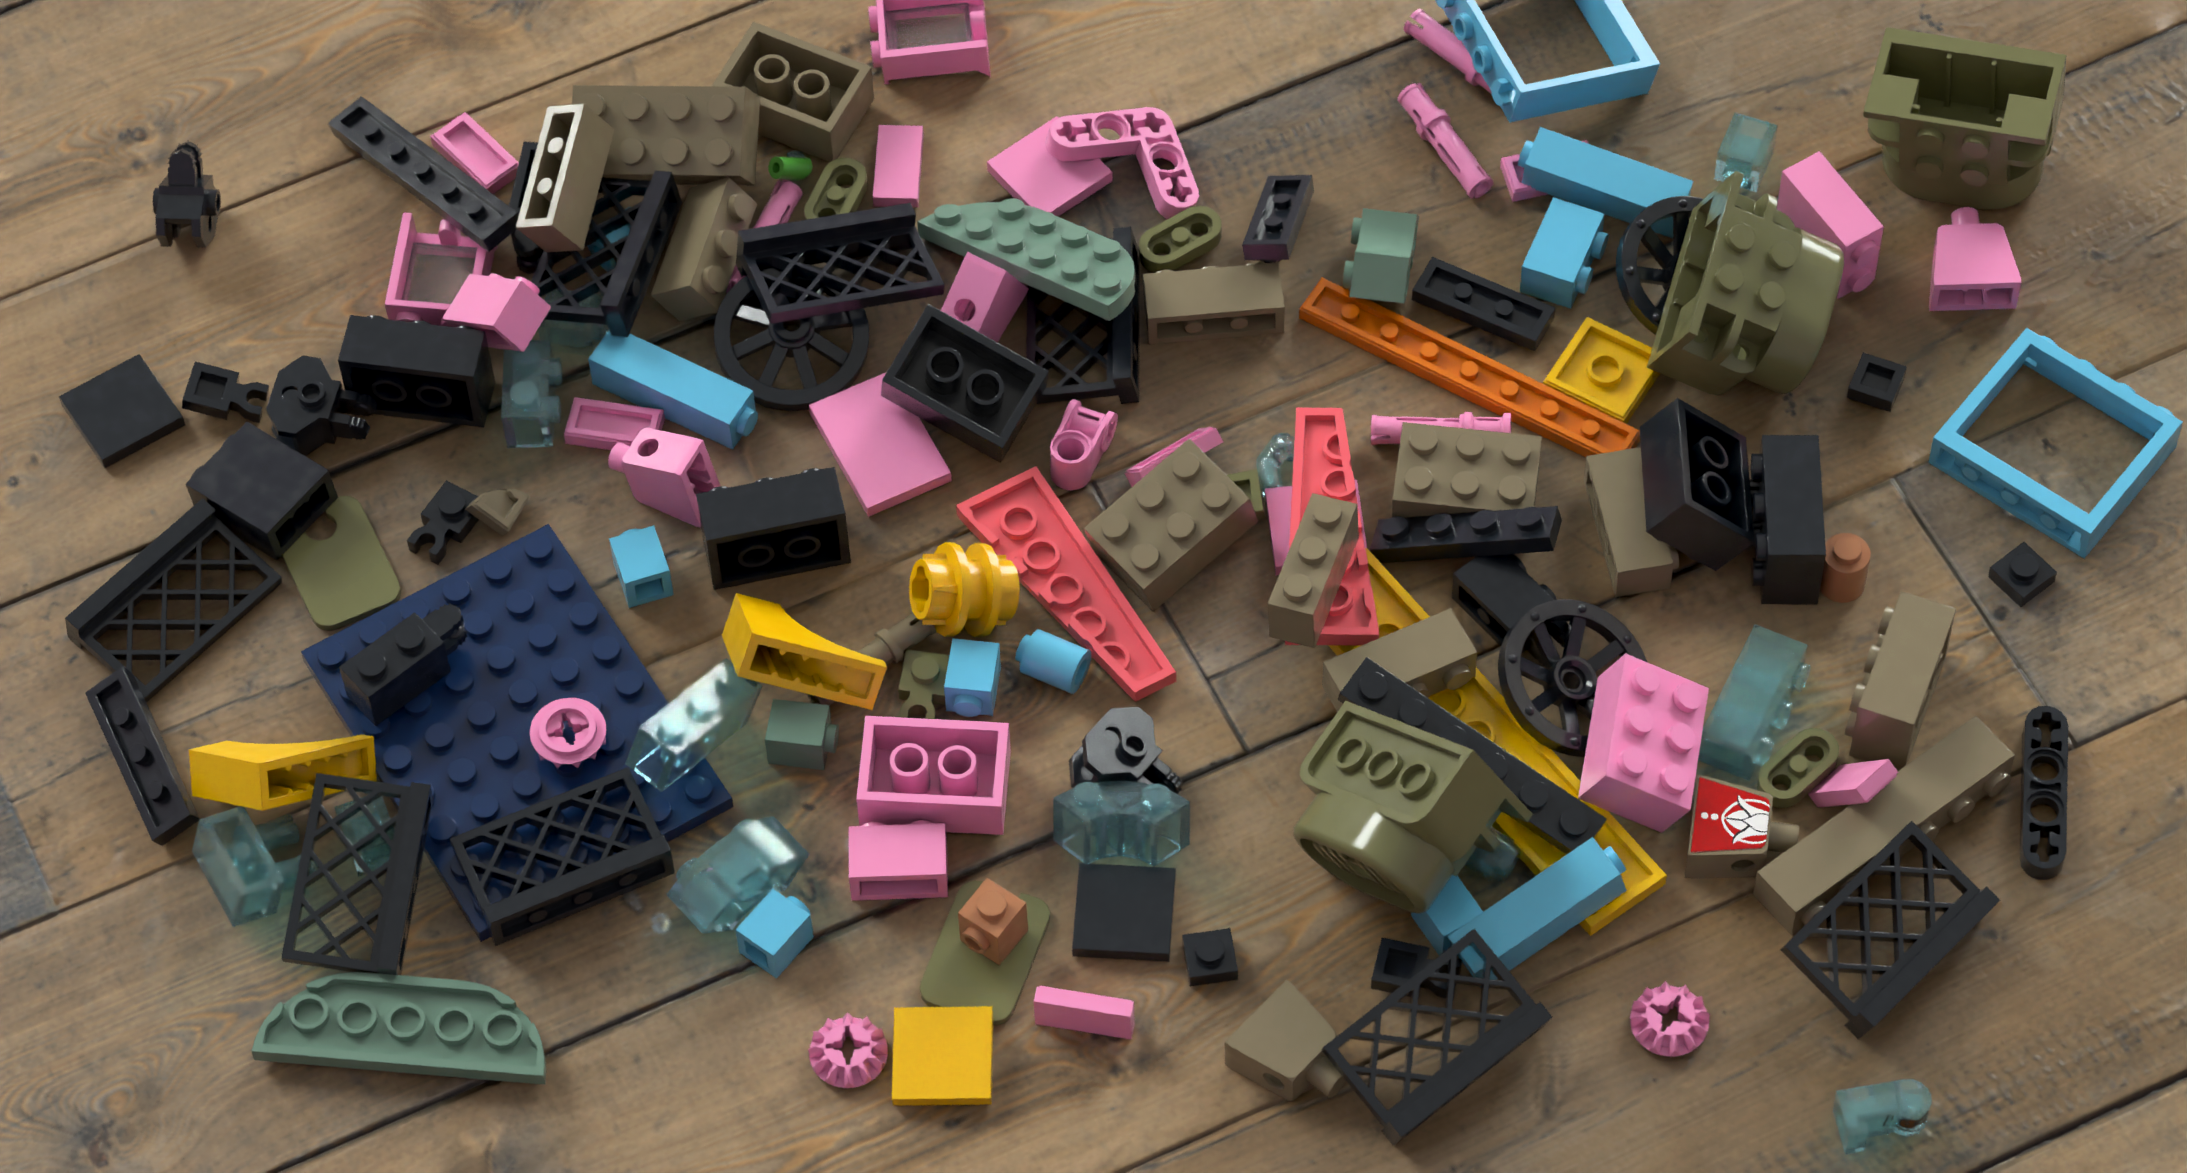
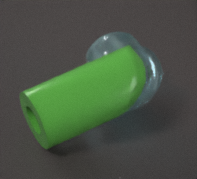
[768,150,813,183]

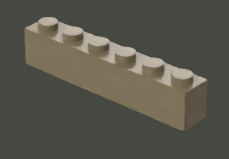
[1753,716,2015,935]

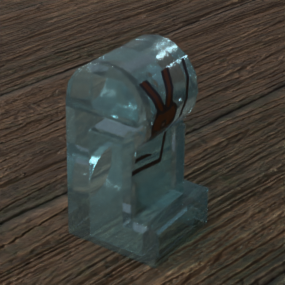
[1833,1079,1932,1155]

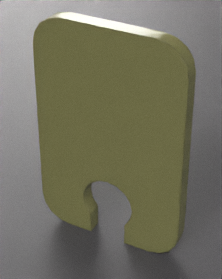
[282,496,401,631]
[920,880,1050,1026]

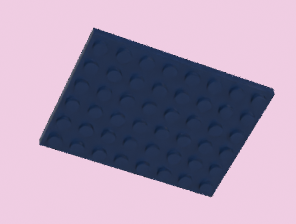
[301,524,733,942]

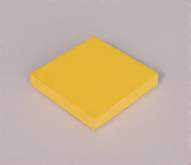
[1543,317,1660,424]
[892,1006,993,1106]

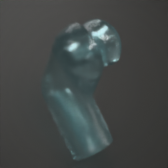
[1256,433,1295,497]

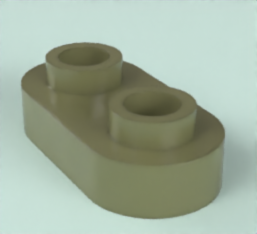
[804,158,868,220]
[1139,206,1222,273]
[1757,728,1839,808]

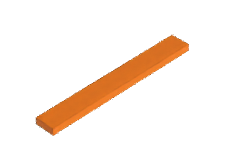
[1299,277,1640,457]

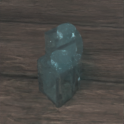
[1053,781,1190,867]
[667,816,810,934]

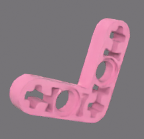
[1045,107,1199,219]

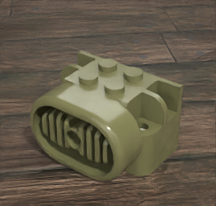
[1863,27,2066,210]
[1647,171,1844,395]
[1293,701,1533,913]

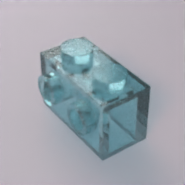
[501,340,562,448]

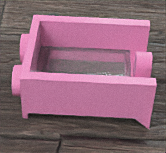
[868,0,990,84]
[385,213,498,327]

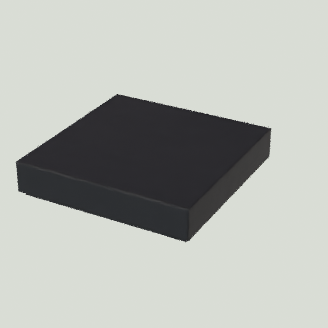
[59,354,185,468]
[1072,863,1176,962]

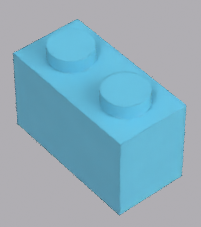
[1520,197,1609,309]

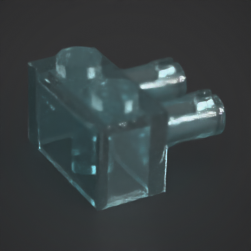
[192,806,319,927]

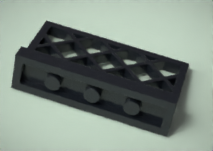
[531,171,682,337]
[736,203,945,324]
[1026,227,1140,404]
[65,498,282,703]
[450,767,675,946]
[281,773,433,975]
[1780,821,2000,1039]
[1321,929,1552,1146]

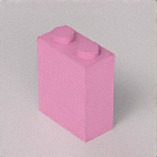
[1777,151,1884,299]

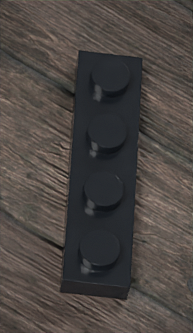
[1370,506,1562,563]
[85,666,200,846]

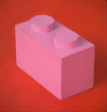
[442,273,551,352]
[848,820,948,901]

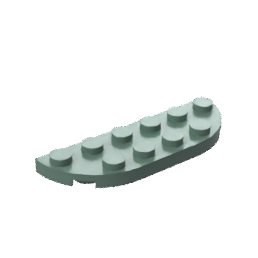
[917,199,1135,321]
[251,972,546,1085]

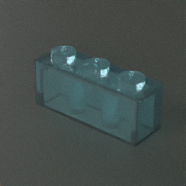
[1698,624,1811,781]
[625,658,762,792]

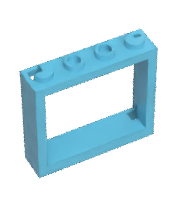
[1435,0,1660,122]
[1928,328,2183,559]

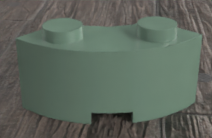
[1343,208,1419,303]

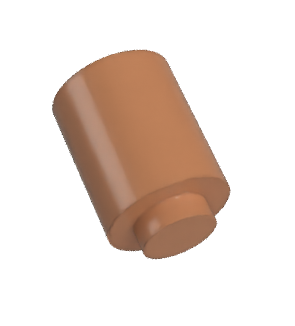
[1820,533,1871,603]

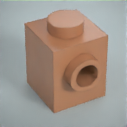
[958,878,1028,965]

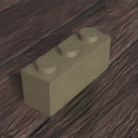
[516,104,615,252]
[651,177,757,321]
[1143,262,1285,344]
[1584,447,1679,597]
[1268,493,1359,648]
[1322,608,1477,712]

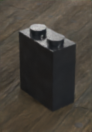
[185,422,338,560]

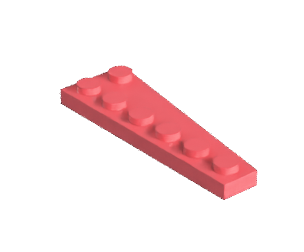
[1285,408,1379,646]
[956,466,1176,702]

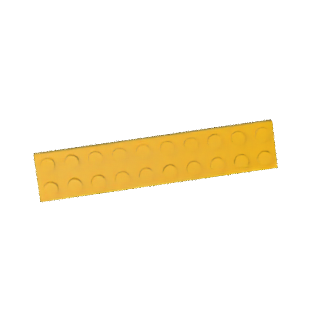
[1328,548,1667,936]

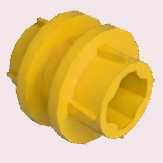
[909,542,1020,637]

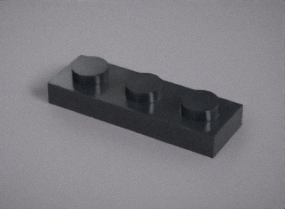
[1242,175,1314,263]
[1412,257,1555,351]

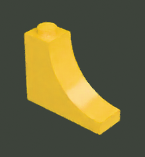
[722,593,887,710]
[188,734,377,811]

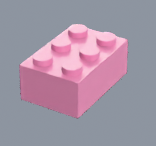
[1578,653,1709,833]
[856,716,1011,835]

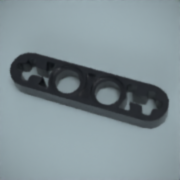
[2020,706,2068,880]

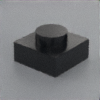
[1847,352,1907,412]
[1988,542,2057,607]
[1182,928,1238,986]

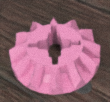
[530,698,606,768]
[1630,981,1710,1057]
[809,1012,888,1088]

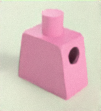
[1929,207,2021,311]
[941,252,1029,343]
[608,428,720,528]

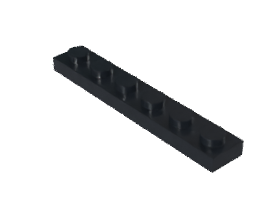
[328,96,519,252]
[1338,657,1607,855]

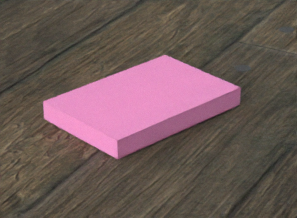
[809,373,952,517]

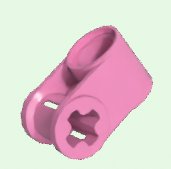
[1050,399,1118,491]

